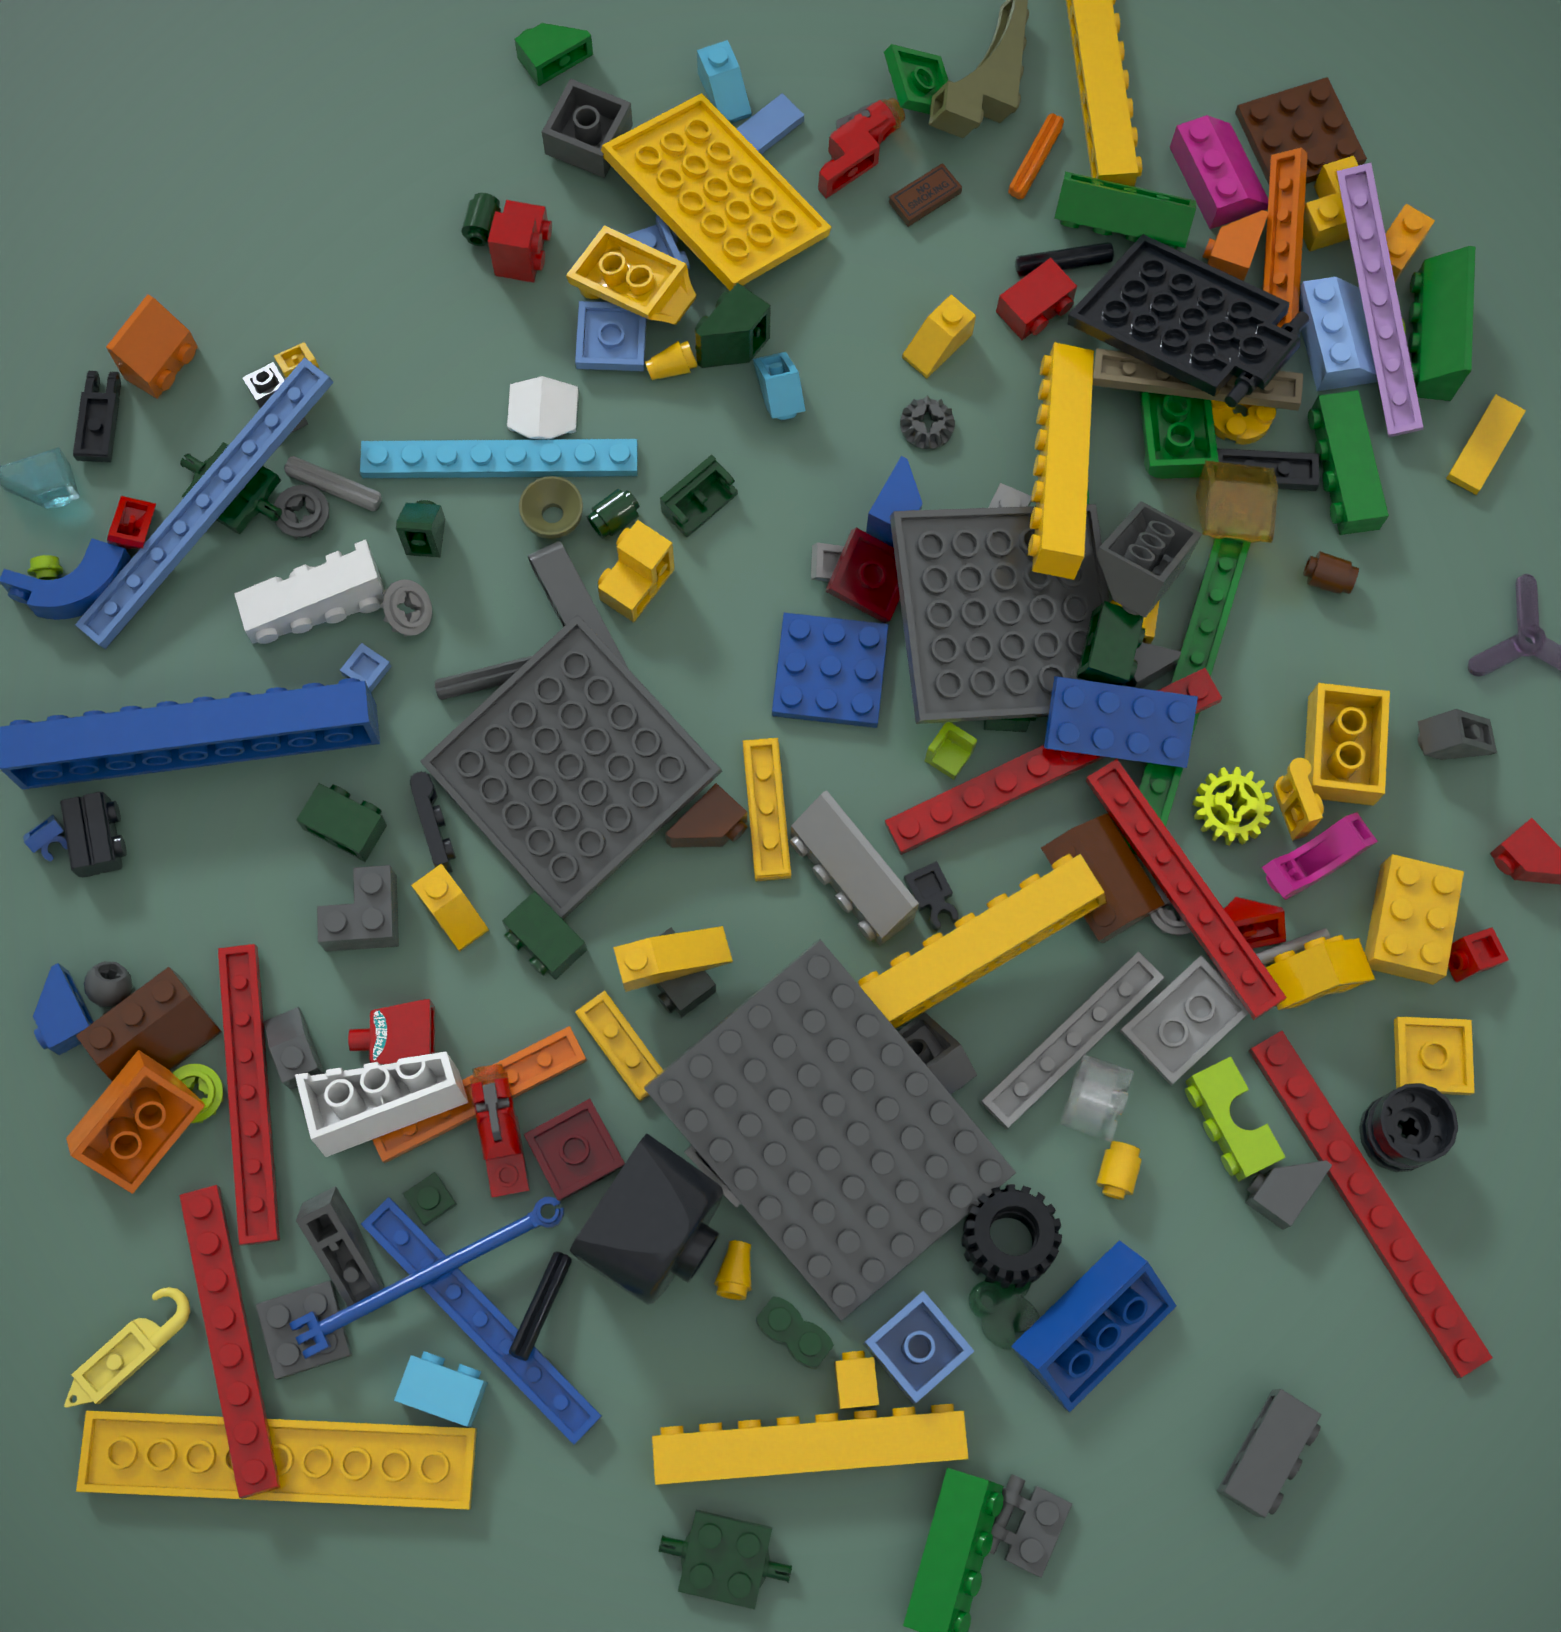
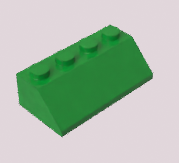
[1407,246,1476,401]

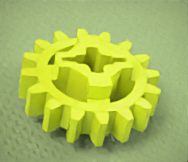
[1192,767,1274,846]

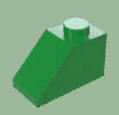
[514,23,593,86]

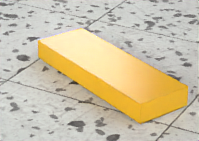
[1446,394,1526,495]
[575,990,663,1102]

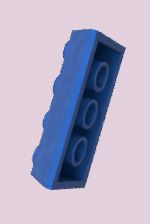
[1011,1240,1177,1413]

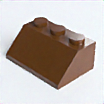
[1041,813,1166,943]
[76,967,222,1081]

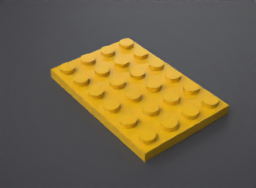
[601,93,832,291]

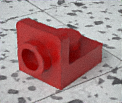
[1448,927,1509,982]

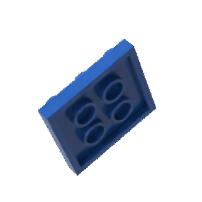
[772,612,889,728]

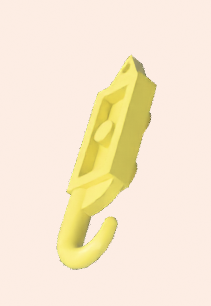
[64,1287,190,1408]

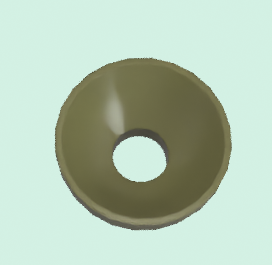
[519,476,583,539]

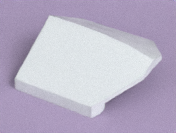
[507,376,579,439]

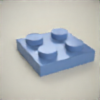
[575,301,647,371]

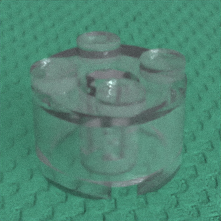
[1060,1055,1134,1142]

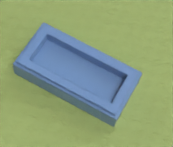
[737,93,804,154]

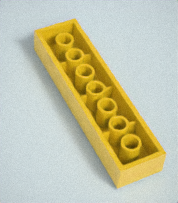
[857,854,1106,1029]

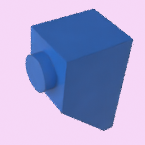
[33,963,94,1055]

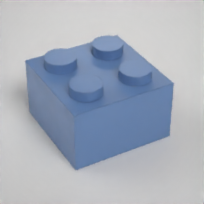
[863,1290,975,1404]

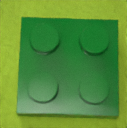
[884,44,948,114]

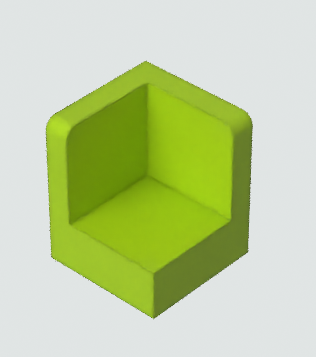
[925,722,977,780]

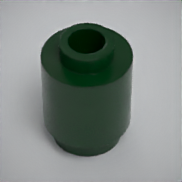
[461,193,501,246]
[586,489,640,539]

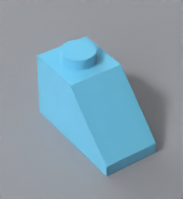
[697,40,752,123]
[753,352,805,420]

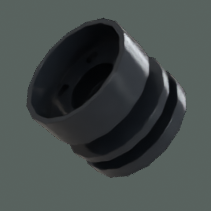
[1359,1083,1458,1172]

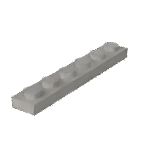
[981,951,1165,1130]

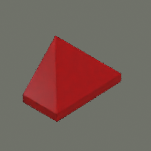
[107,496,156,549]
[1224,897,1286,949]

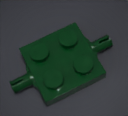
[180,442,282,534]
[659,1510,792,1610]

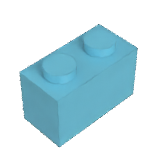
[394,1351,488,1427]

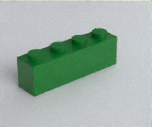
[1054,171,1196,250]
[1308,390,1389,535]
[903,1468,1004,1632]

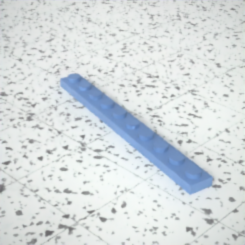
[75,358,334,649]

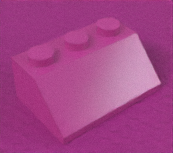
[1170,115,1268,229]

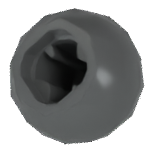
[84,961,132,1008]

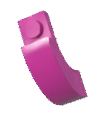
[1262,812,1378,900]

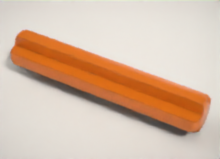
[1008,113,1064,200]

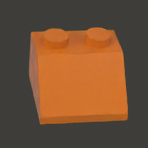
[106,294,198,399]

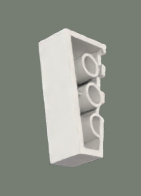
[234,539,385,644]
[295,1052,468,1157]

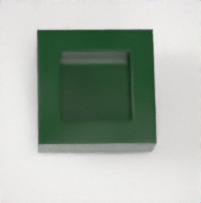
[403,1172,457,1226]

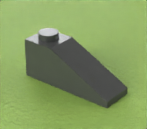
[296,1186,384,1307]

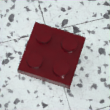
[825,527,900,623]
[523,1098,625,1202]

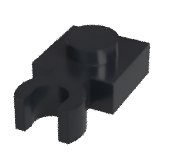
[903,861,958,931]

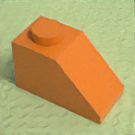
[1202,210,1269,281]

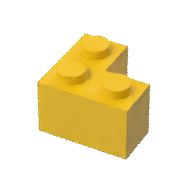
[1303,156,1359,252]
[597,520,675,623]
[1265,935,1375,1010]

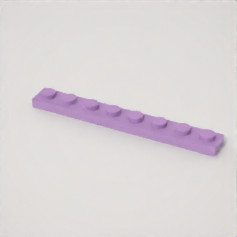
[1337,163,1423,437]

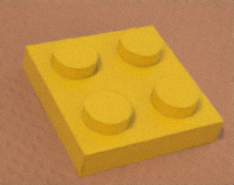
[1394,1017,1475,1095]

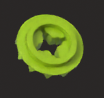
[173,1064,224,1123]

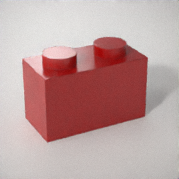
[996,258,1077,340]

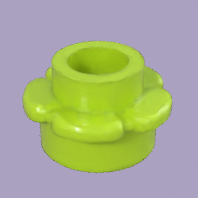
[27,555,63,580]

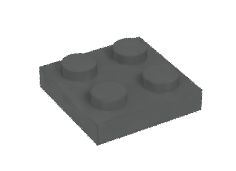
[256,1280,352,1380]

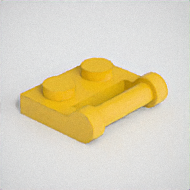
[1273,758,1324,841]

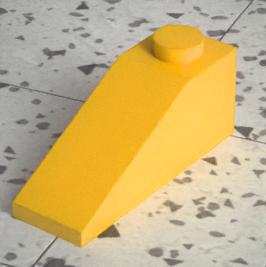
[613,926,733,992]

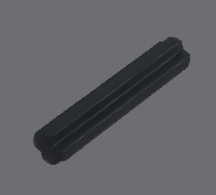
[1015,242,1114,276]
[509,1251,572,1361]

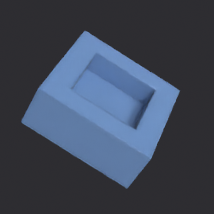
[340,643,392,692]

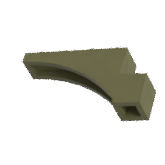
[929,0,1029,138]

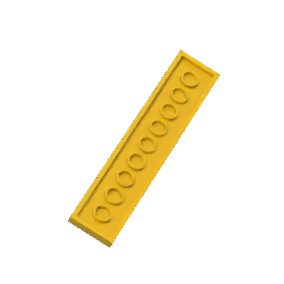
[76,1411,477,1510]

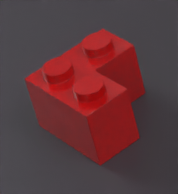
[488,200,552,283]

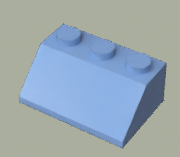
[1299,277,1378,391]

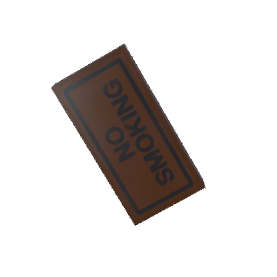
[889,163,962,227]

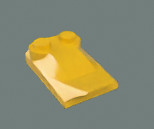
[566,225,697,325]

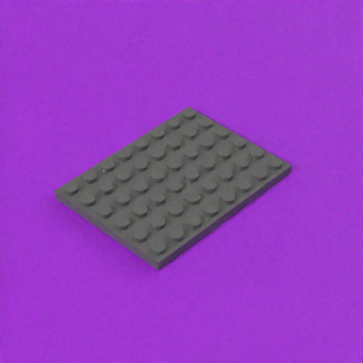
[644,939,1016,1321]

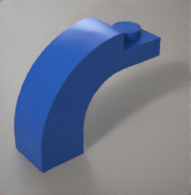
[0,538,132,620]

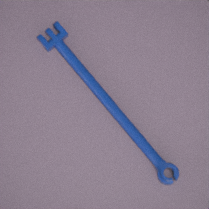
[289,1197,564,1359]

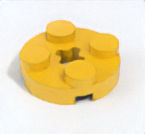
[1211,400,1276,445]

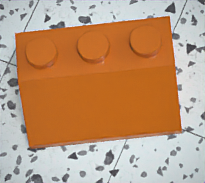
[66,1050,205,1194]

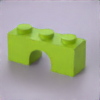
[1185,1056,1286,1182]

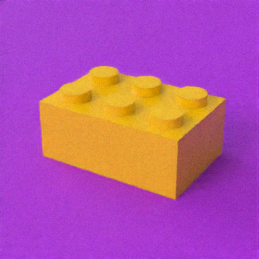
[1305,683,1390,806]
[1365,854,1464,985]

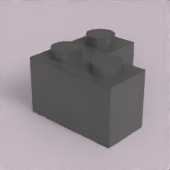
[317,865,399,952]

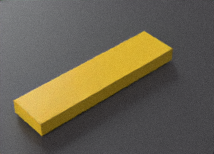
[743,738,791,881]

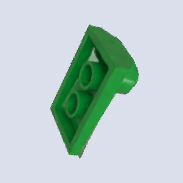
[1139,391,1219,479]

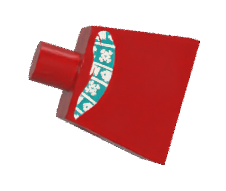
[348,999,435,1065]

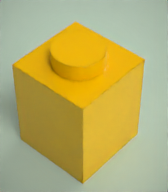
[834,1351,879,1410]

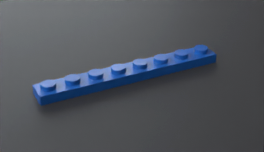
[361,1197,602,1445]

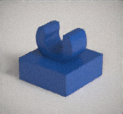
[23,814,68,861]

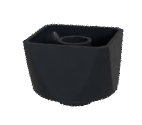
[570,1133,723,1304]

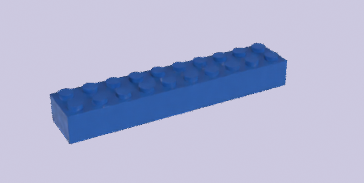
[0,678,380,790]

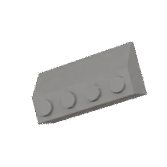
[789,790,919,946]

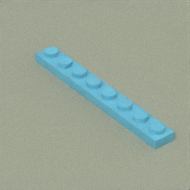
[360,439,638,478]

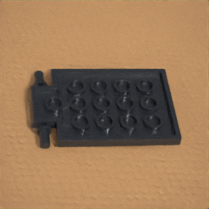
[1067,234,1309,408]

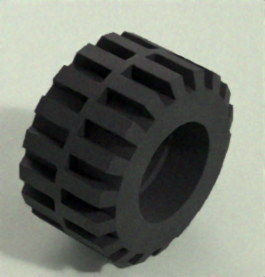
[961,1184,1062,1289]

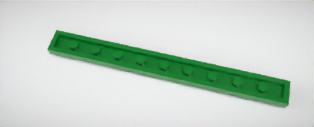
[1123,528,1252,855]

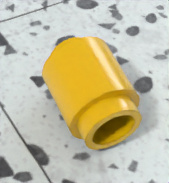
[1096,1141,1142,1200]

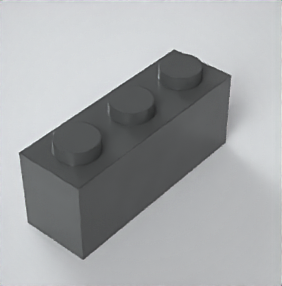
[1217,1389,1322,1518]

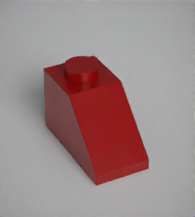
[1490,818,1561,885]

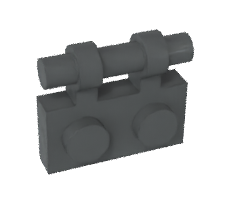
[989,1474,1073,1578]

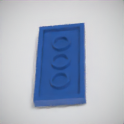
[1044,676,1198,768]

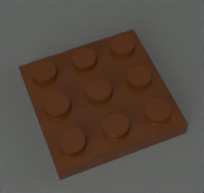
[1235,77,1367,185]

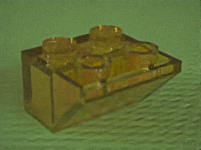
[1195,460,1278,543]

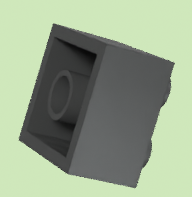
[542,78,633,178]

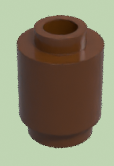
[1303,551,1359,595]

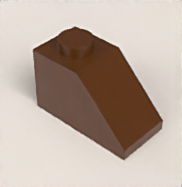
[665,783,748,848]

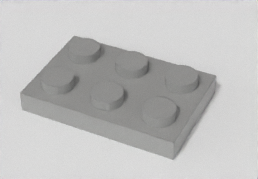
[1120,956,1249,1085]

